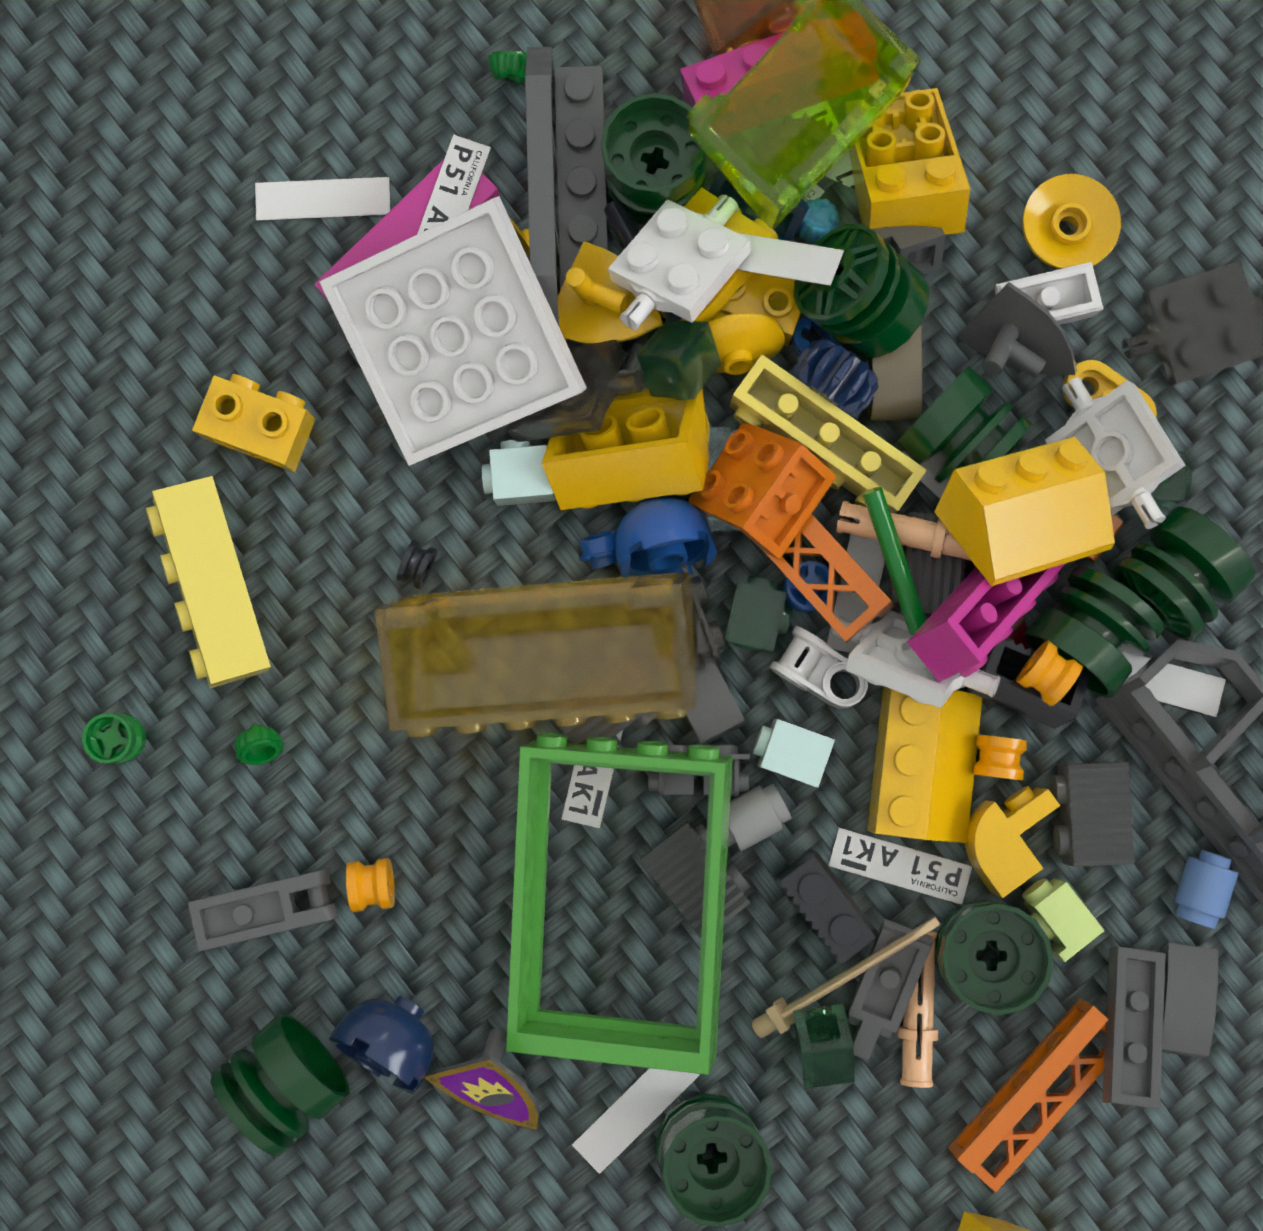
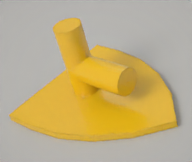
[558,241,663,345]

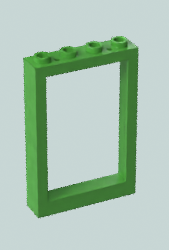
[506,733,733,1075]

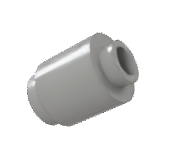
[728,783,792,852]

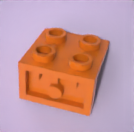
[688,422,837,560]

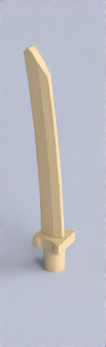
[752,917,940,1038]

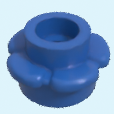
[579,530,617,569]

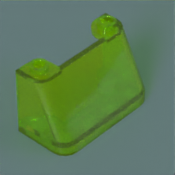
[687,0,922,229]

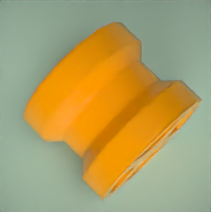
[1017,640,1083,707]
[972,735,1027,781]
[346,858,395,912]

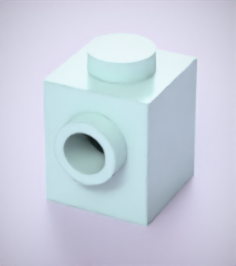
[482,439,555,506]
[752,719,835,788]

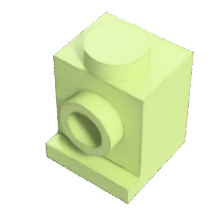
[1022,878,1105,962]

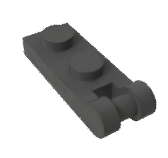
[188,868,338,952]

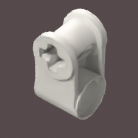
[769,626,868,709]

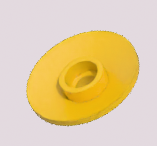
[1022,174,1121,269]
[686,313,785,375]

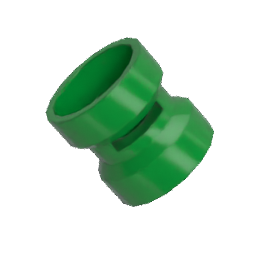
[82,713,147,763]

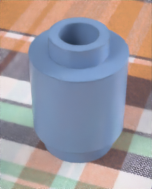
[1174,850,1239,929]

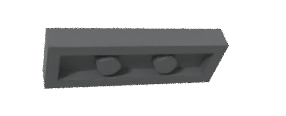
[1102,946,1166,1109]

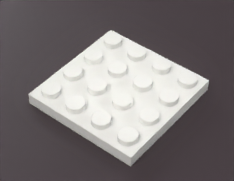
[319,196,587,466]

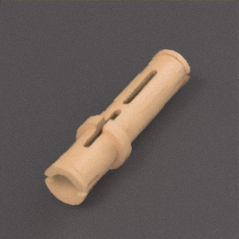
[836,501,971,561]
[898,931,939,1088]

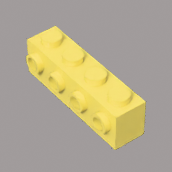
[730,355,927,513]
[146,476,271,688]

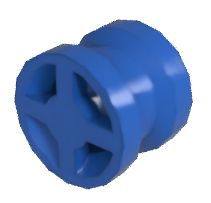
[783,561,836,613]

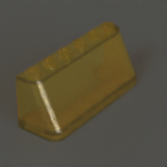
[375,573,697,737]

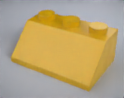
[541,382,709,510]
[934,437,1115,586]
[867,686,983,843]

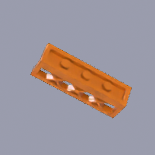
[763,514,895,643]
[948,998,1109,1193]

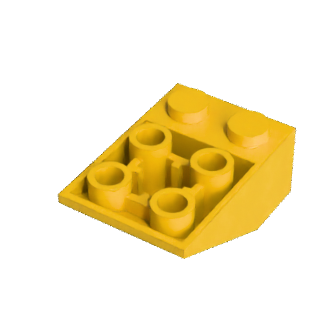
[842,88,970,235]

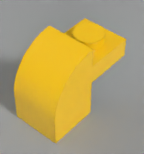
[965,786,1060,898]

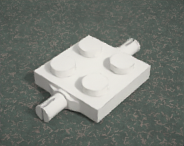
[608,195,751,330]
[1045,377,1186,529]
[832,610,1000,708]

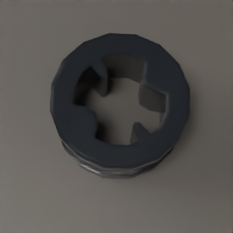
[397,540,437,590]

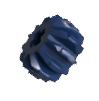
[791,339,879,419]

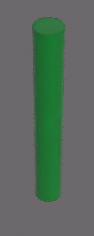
[862,487,926,635]

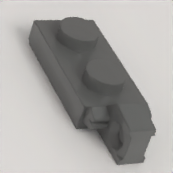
[847,919,933,1061]

